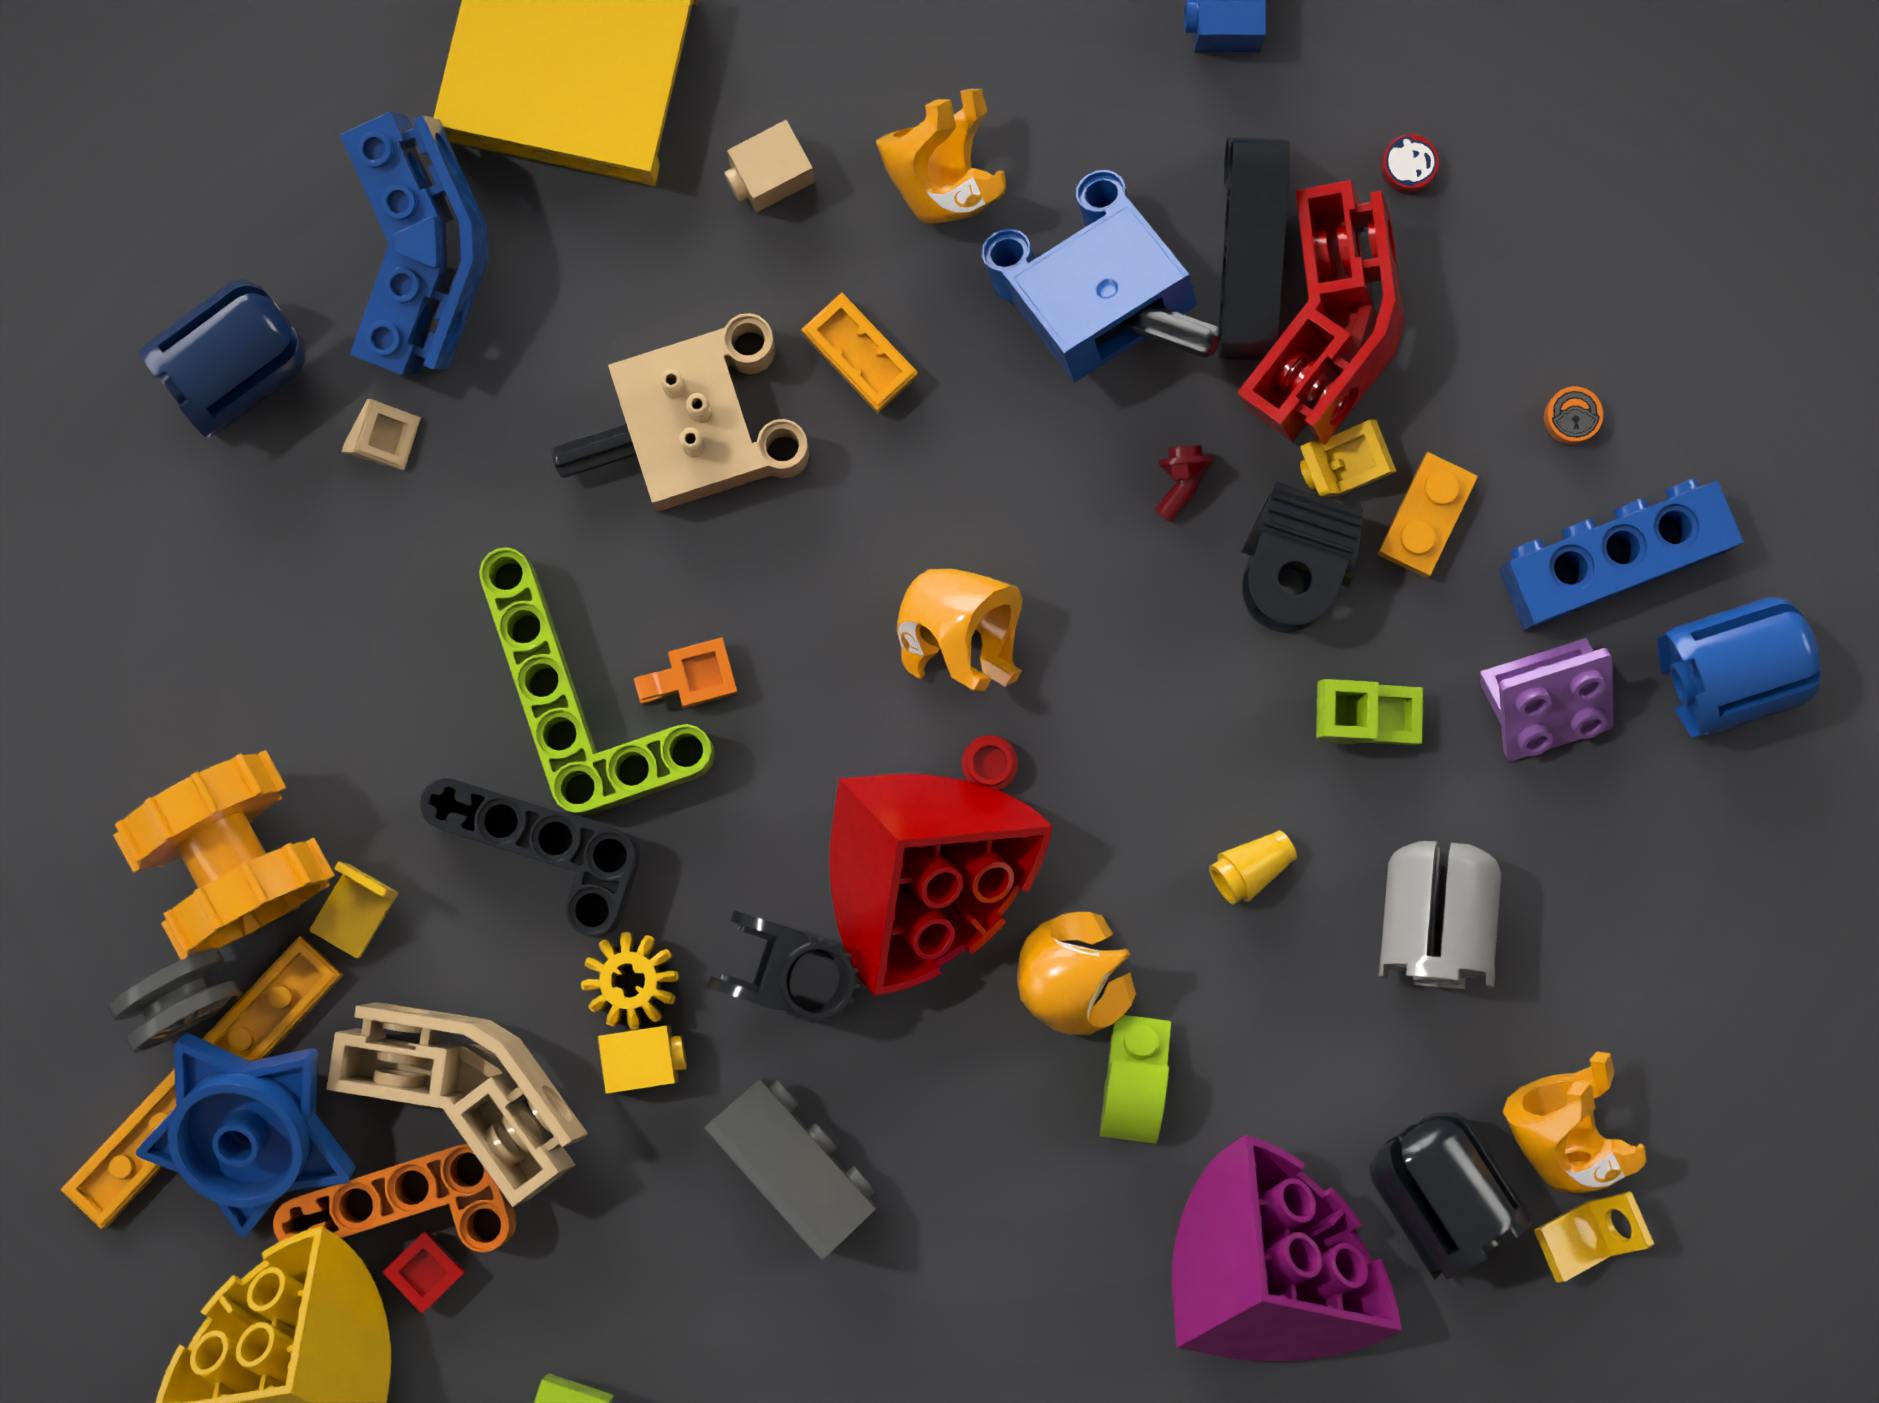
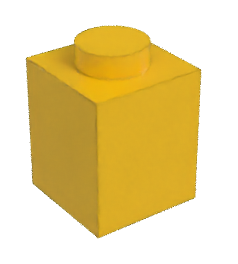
[598,1026,687,1094]

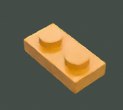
[1377,452,1478,579]

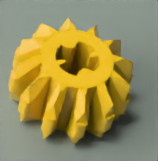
[581,932,680,1030]

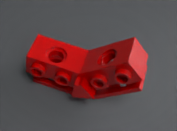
[1237,180,1405,445]

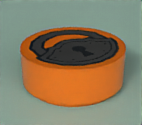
[1544,386,1603,445]

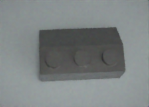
[704,1078,877,1260]

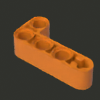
[273,1143,517,1253]

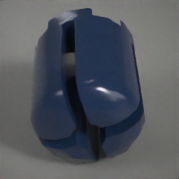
[138,279,306,438]

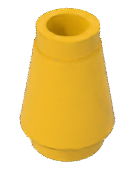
[1209,830,1297,904]

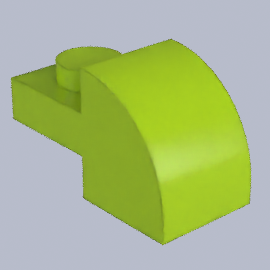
[1316,679,1423,745]
[1099,1015,1171,1144]

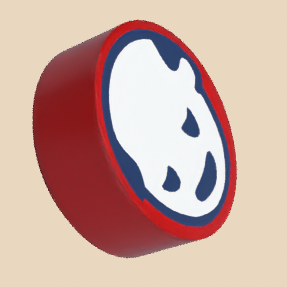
[1381,134,1439,193]

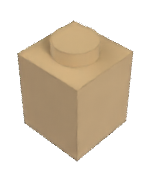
[724,120,814,213]

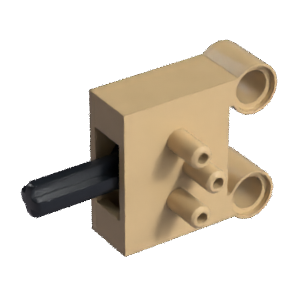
[552,313,809,512]

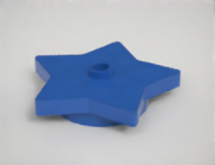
[136,1033,356,1237]

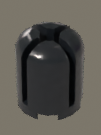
[1369,1112,1533,1280]

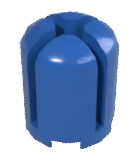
[1657,597,1822,738]

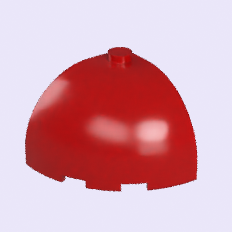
[829,774,1053,996]

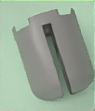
[1378,841,1501,989]

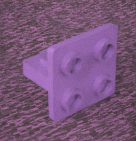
[1480,638,1614,761]

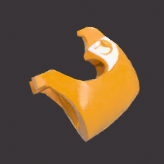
[876,89,1006,224]
[897,569,1023,691]
[1017,912,1137,1036]
[1503,1051,1647,1193]

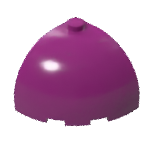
[1172,1135,1402,1361]

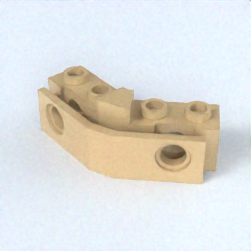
[327,1002,588,1207]

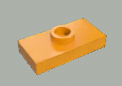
[801,293,918,414]

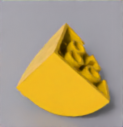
[156,1226,391,1403]

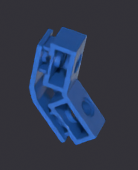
[340,111,488,375]

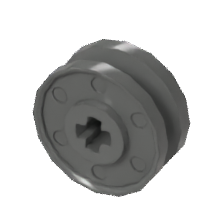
[108,948,243,1053]

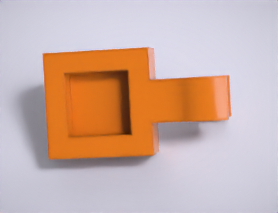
[634,637,737,709]

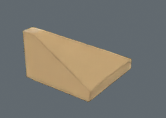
[342,399,421,470]

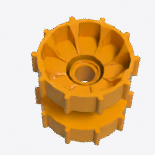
[113,750,335,960]

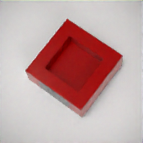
[382,1230,467,1314]

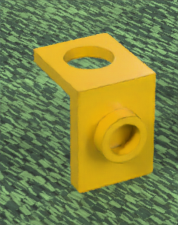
[310,861,399,958]
[1534,1191,1654,1283]

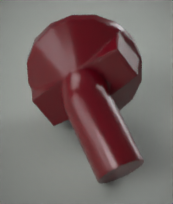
[1155,445,1214,522]

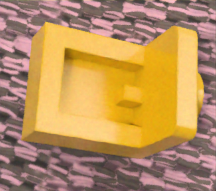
[1300,419,1397,498]

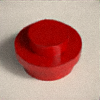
[962,735,1018,790]

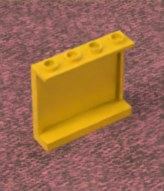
[433,0,699,186]

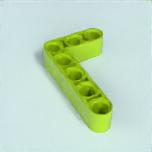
[479,547,715,817]

